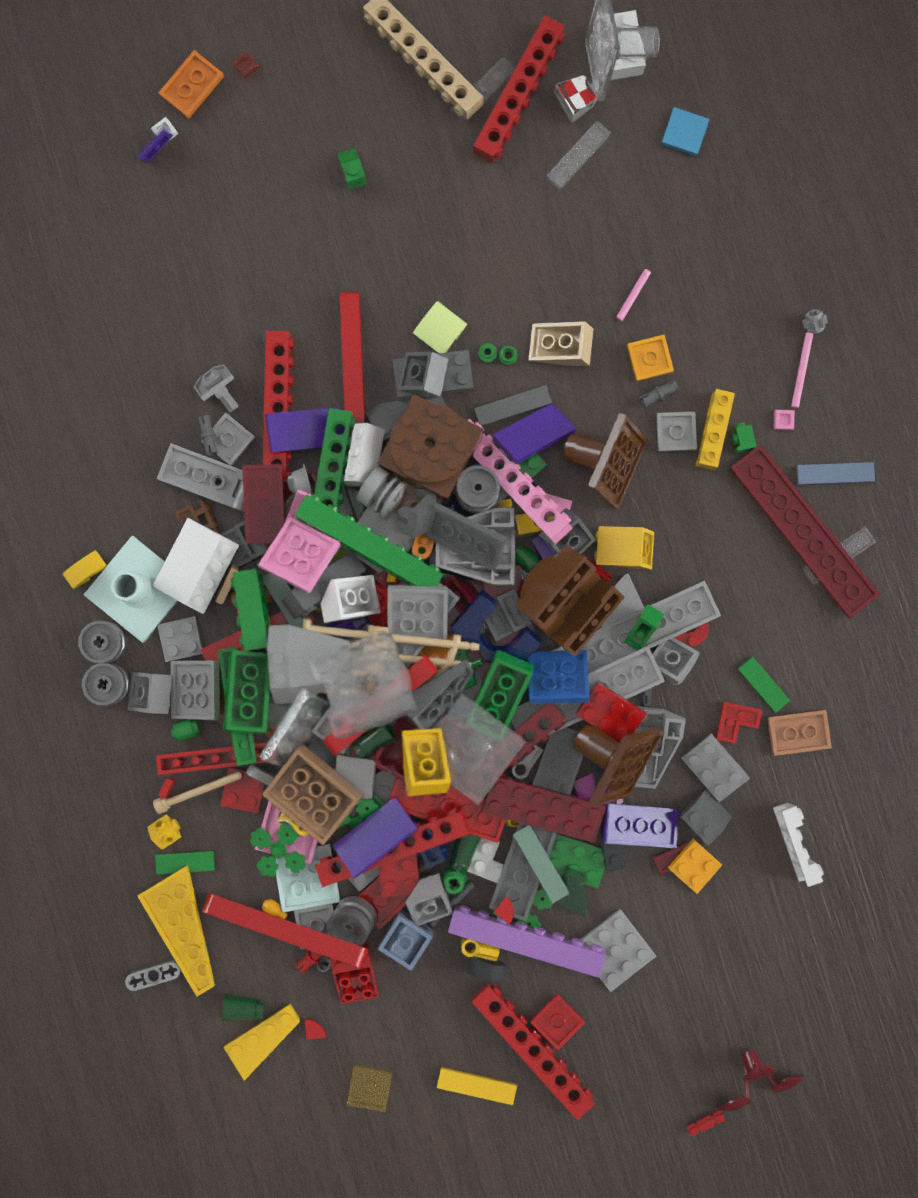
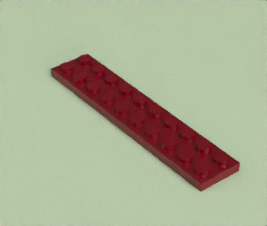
[729,444,880,619]

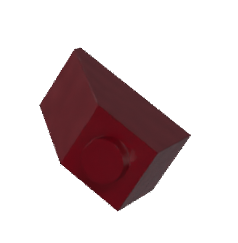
[441,573,484,616]

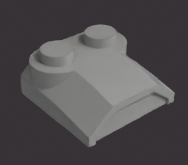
[652,638,699,685]

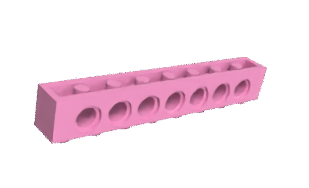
[468,419,573,544]

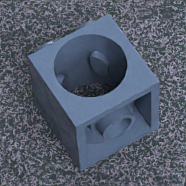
[378,909,433,971]

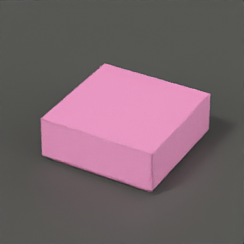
[773,410,795,430]

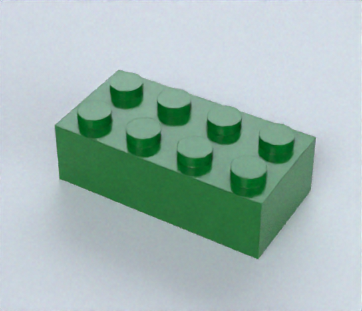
[231,569,270,651]
[223,650,270,735]
[465,650,533,740]

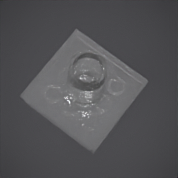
[585,0,659,101]
[260,689,332,767]
[436,693,526,805]

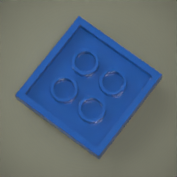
[528,650,589,704]

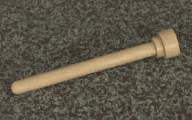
[153,772,242,814]

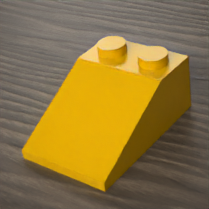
[402,728,451,796]

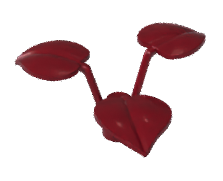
[717,1050,804,1111]

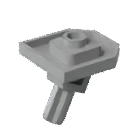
[194,364,239,412]

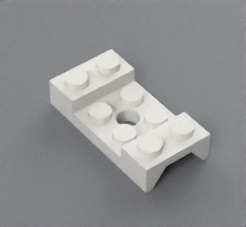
[773,803,823,887]

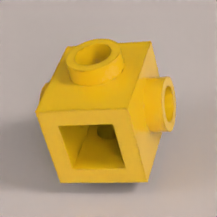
[147,814,181,850]

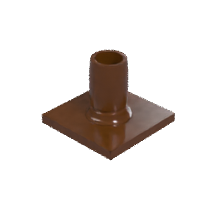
[564,413,648,510]
[574,724,664,808]

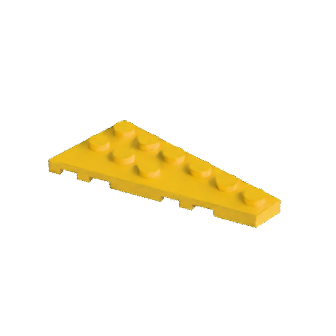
[138,865,215,997]

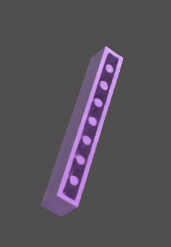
[448,905,606,978]

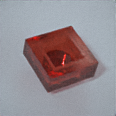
[232,50,259,79]

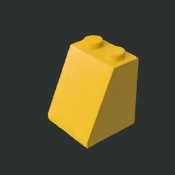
[594,526,654,570]

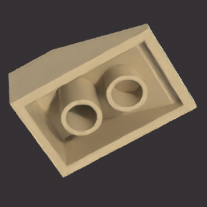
[529,322,593,366]

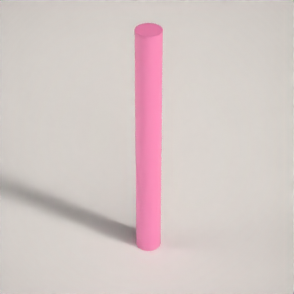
[791,333,813,408]

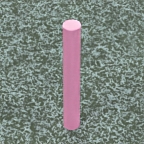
[616,269,651,321]

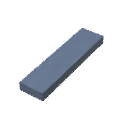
[796,462,875,485]

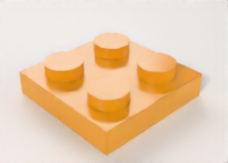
[627,335,674,382]
[667,839,722,894]

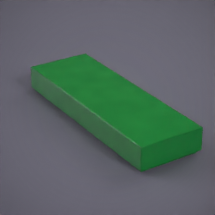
[737,657,790,713]
[155,850,215,874]

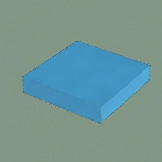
[661,107,709,157]

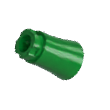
[441,866,468,894]

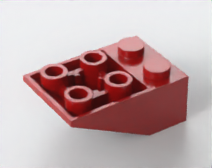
[329,938,379,1004]

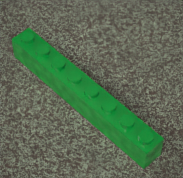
[293,494,444,587]

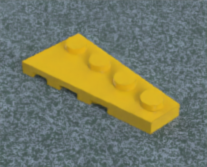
[224,1003,301,1081]

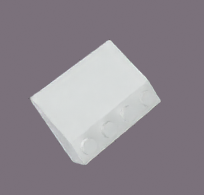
[153,518,240,614]

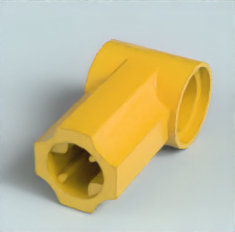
[461,938,500,961]

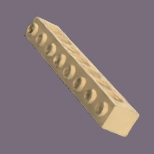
[363,0,483,120]

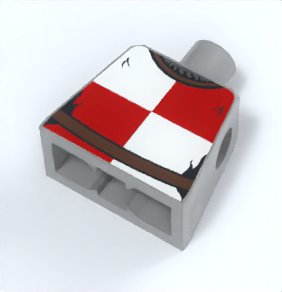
[554,75,602,123]

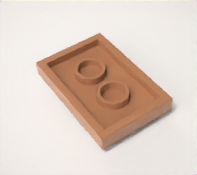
[767,710,832,756]

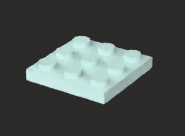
[276,843,340,912]

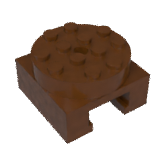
[377,394,483,504]
[516,545,625,657]

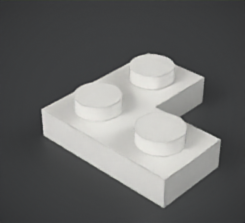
[467,838,504,883]

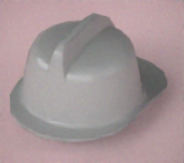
[287,464,315,495]

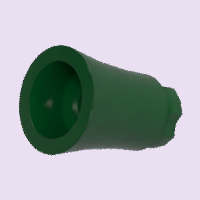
[352,718,397,758]
[449,834,482,872]
[222,993,264,1022]

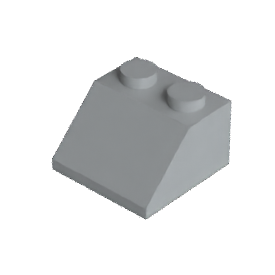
[128,672,172,714]
[406,874,453,926]

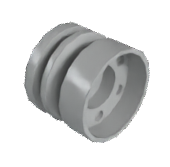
[356,466,407,519]

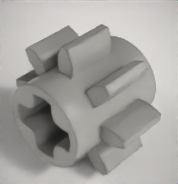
[802,309,828,334]

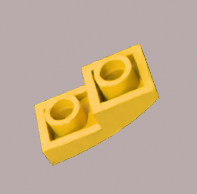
[63,550,106,590]

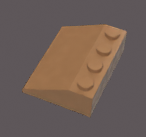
[262,745,364,845]

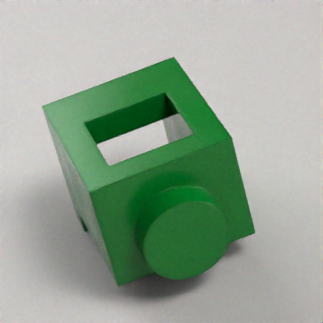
[731,423,756,454]

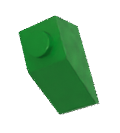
[337,148,367,190]
[624,604,664,650]

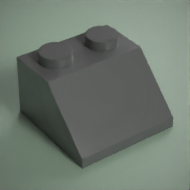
[398,352,448,397]
[539,508,596,554]
[678,788,732,845]

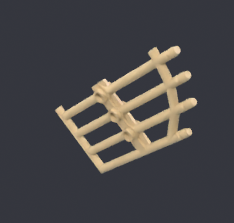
[303,618,479,702]

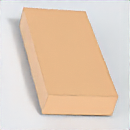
[216,563,238,604]

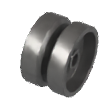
[456,465,500,514]
[78,621,127,663]
[82,663,130,706]
[327,896,377,946]

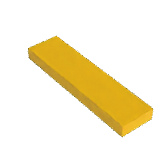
[437,1067,517,1105]

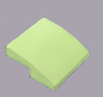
[413,301,467,353]

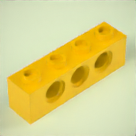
[695,389,735,471]

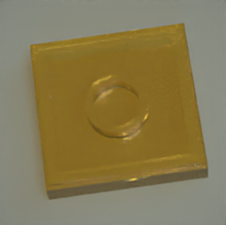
[347,1064,392,1112]

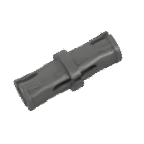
[639,380,679,408]
[198,415,218,456]

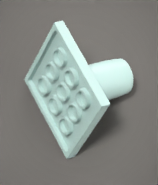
[84,536,178,643]

